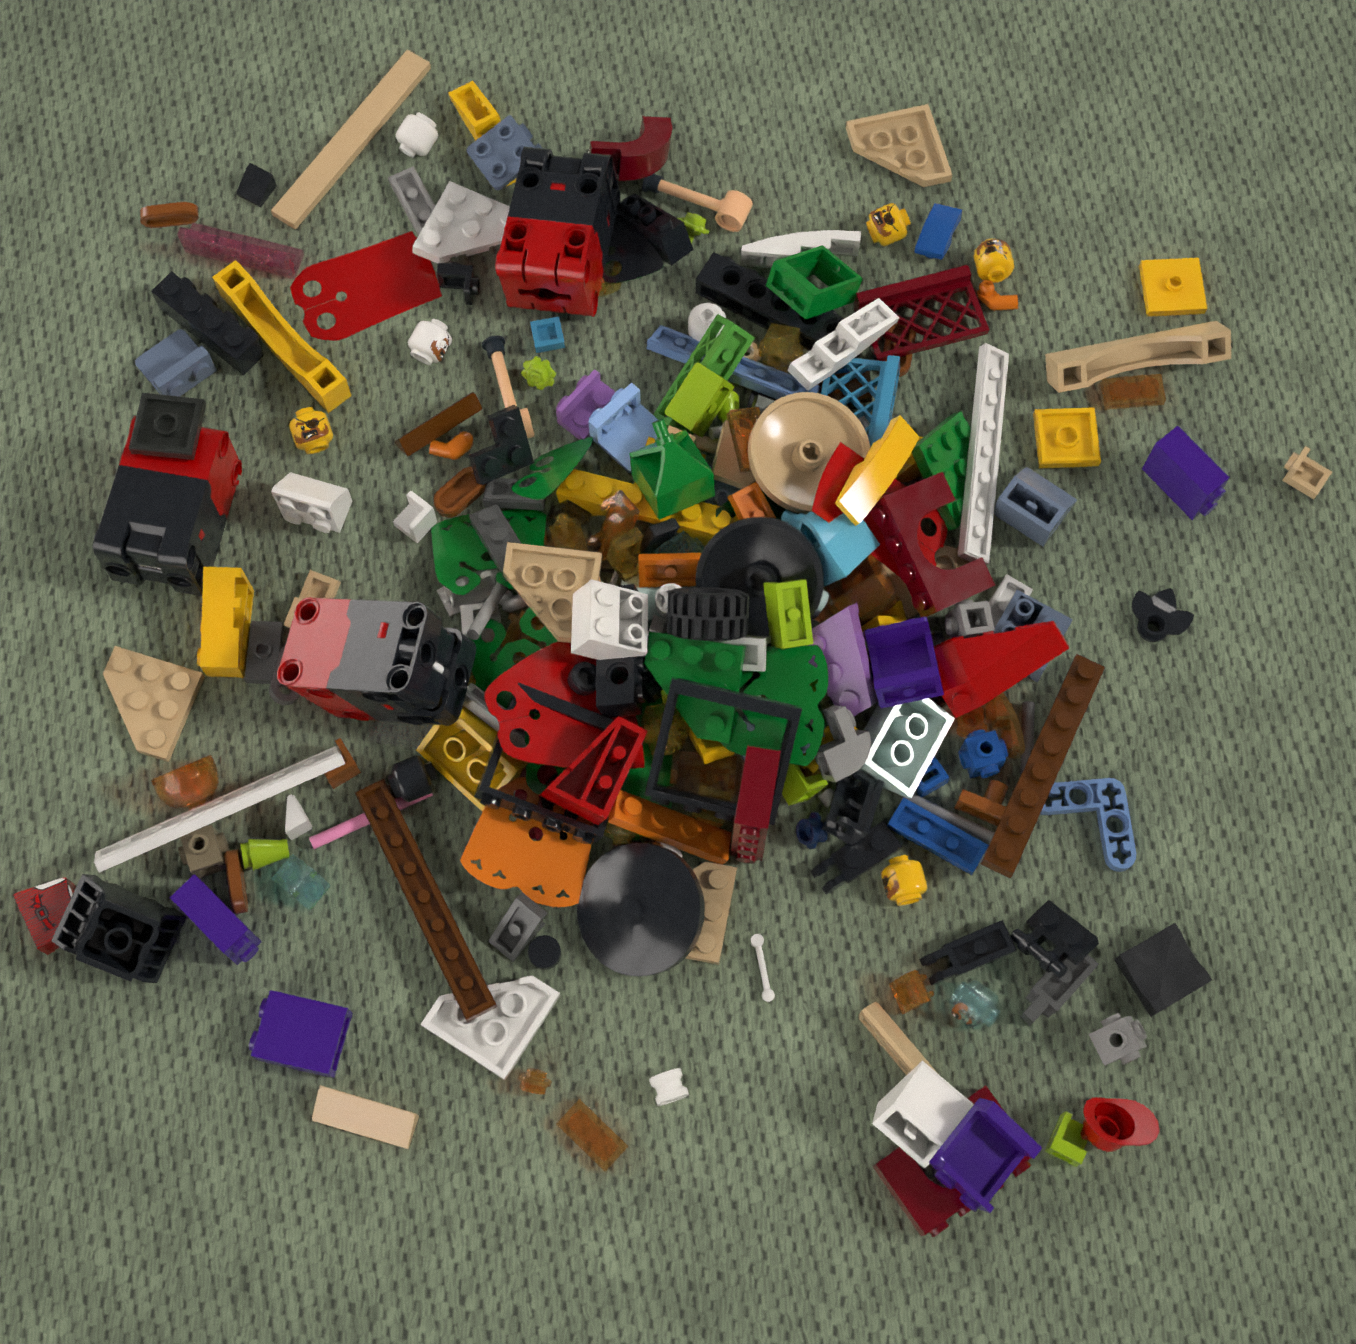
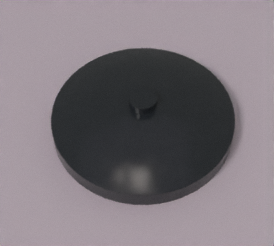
[696,517,824,645]
[577,843,705,976]

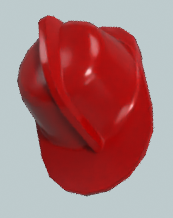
[1080,1097,1159,1152]

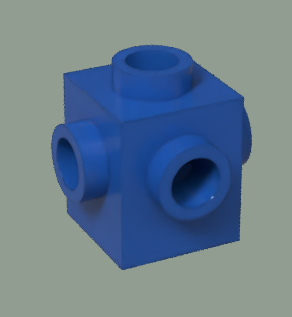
[959,729,1008,779]

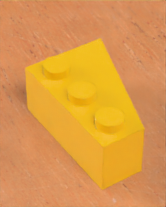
[197,566,254,678]

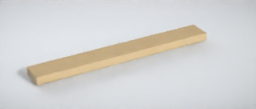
[271,49,431,230]

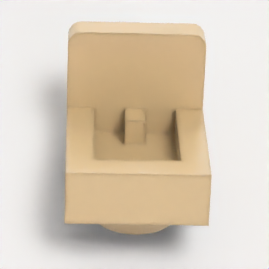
[1282,446,1332,499]

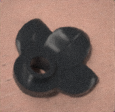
[1132,588,1194,642]

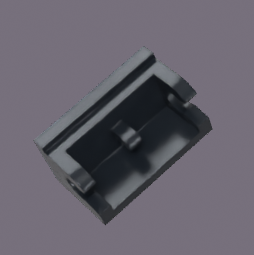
[822,770,884,846]

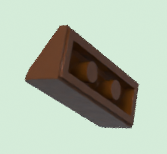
[394,392,483,457]

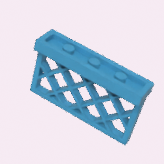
[821,355,900,447]

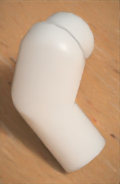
[499,590,528,612]

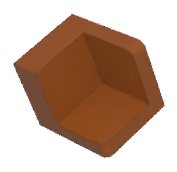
[324,738,361,789]

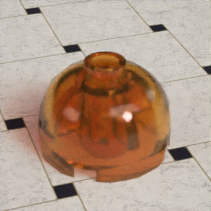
[151,755,219,810]

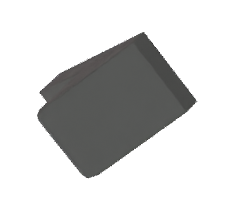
[488,892,548,962]

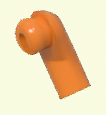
[977,280,1018,311]
[429,431,474,460]

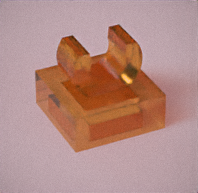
[889,970,935,1015]

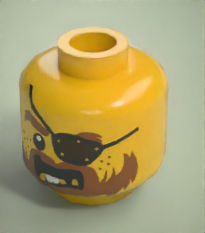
[865,203,911,246]
[973,238,1014,283]
[289,407,333,454]
[881,855,927,906]

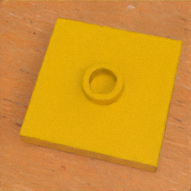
[1139,258,1207,317]
[1033,407,1101,468]

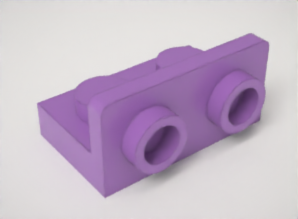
[556,370,615,440]

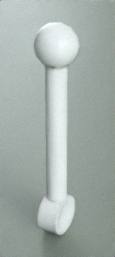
[751,934,775,1002]

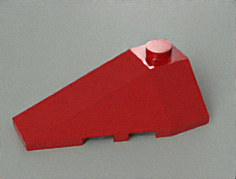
[934,621,1069,718]

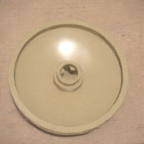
[748,392,871,514]

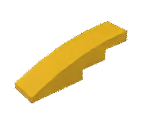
[448,81,517,186]
[835,415,920,526]

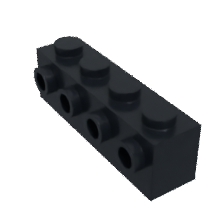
[151,271,264,376]

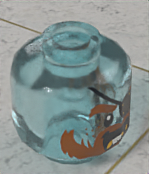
[949,980,1001,1030]

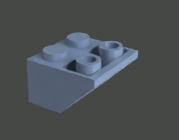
[994,467,1077,547]
[994,590,1073,683]

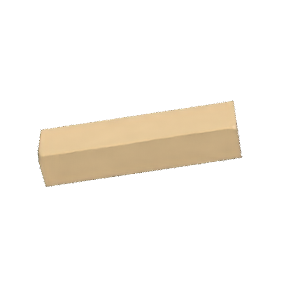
[858,1002,937,1075]
[312,1085,419,1149]

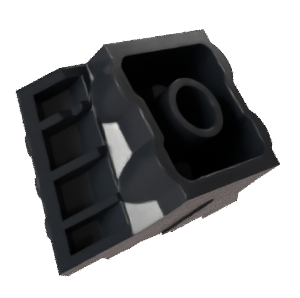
[51,874,186,983]

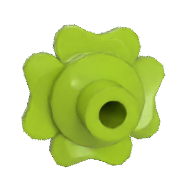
[678,212,710,243]
[521,356,556,390]

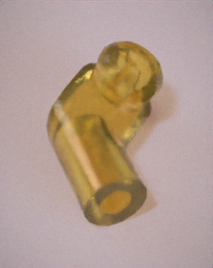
[599,262,623,297]

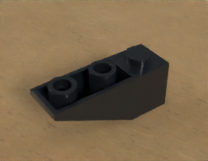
[618,193,694,266]

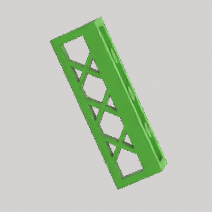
[653,314,755,435]

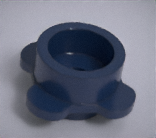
[796,812,828,849]

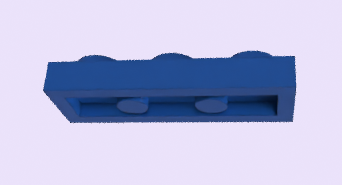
[887,797,989,875]

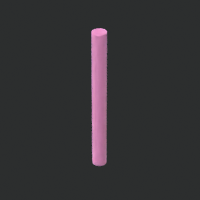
[309,793,433,849]

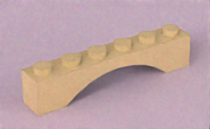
[1045,321,1231,393]

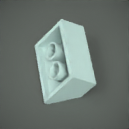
[859,698,955,798]

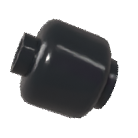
[387,755,438,802]

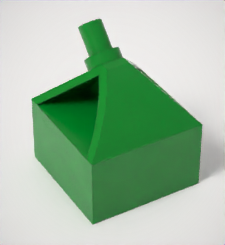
[629,419,715,520]

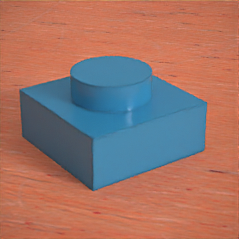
[530,316,565,353]

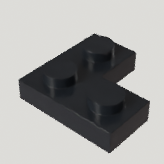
[469,405,534,485]

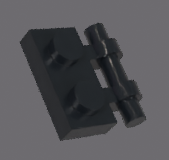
[1010,900,1099,978]

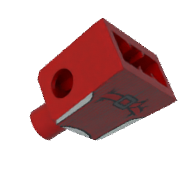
[13,878,76,955]

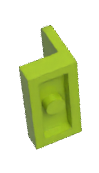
[665,362,735,438]
[764,579,813,649]

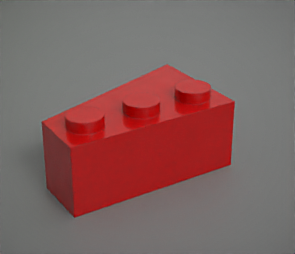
[540,716,648,825]

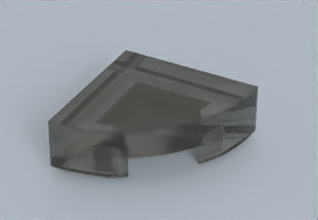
[548,499,592,525]

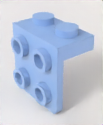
[588,383,668,474]

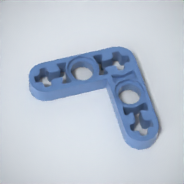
[1040,778,1136,872]

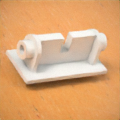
[437,569,498,617]

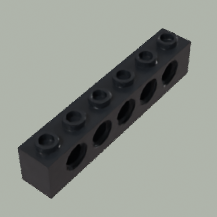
[696,252,860,369]

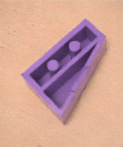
[809,603,878,716]

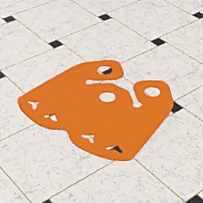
[460,777,592,907]

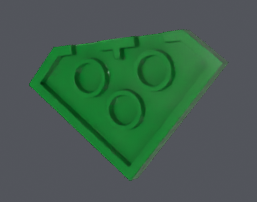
[911,411,971,531]
[644,631,746,743]

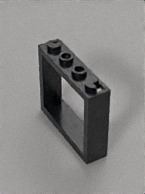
[645,676,802,825]
[474,682,614,844]

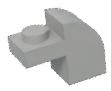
[815,705,871,782]

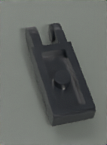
[810,821,902,894]
[919,920,1017,986]

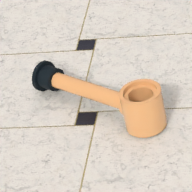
[642,174,753,232]
[482,336,534,438]

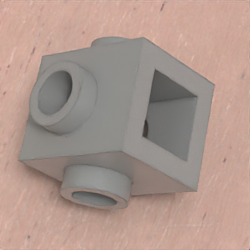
[945,600,995,638]
[1089,1013,1147,1066]

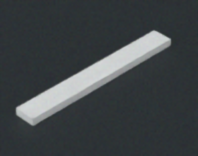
[958,343,1009,565]
[94,746,345,873]

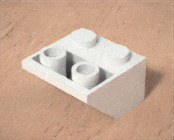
[271,472,352,533]
[571,579,648,660]
[872,1061,974,1168]

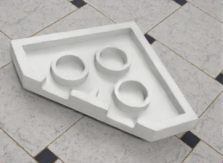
[413,181,510,263]
[421,976,560,1080]

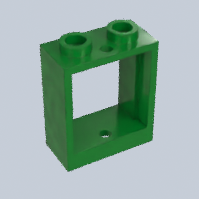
[766,245,863,320]

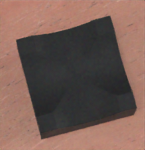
[1114,923,1212,1017]

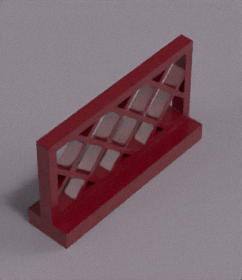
[853,265,989,361]

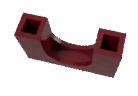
[871,472,995,617]
[730,745,781,864]
[873,1085,1032,1238]

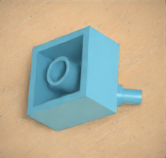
[781,510,880,587]

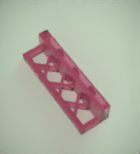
[177,223,304,279]

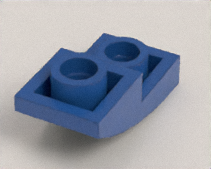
[914,203,962,260]

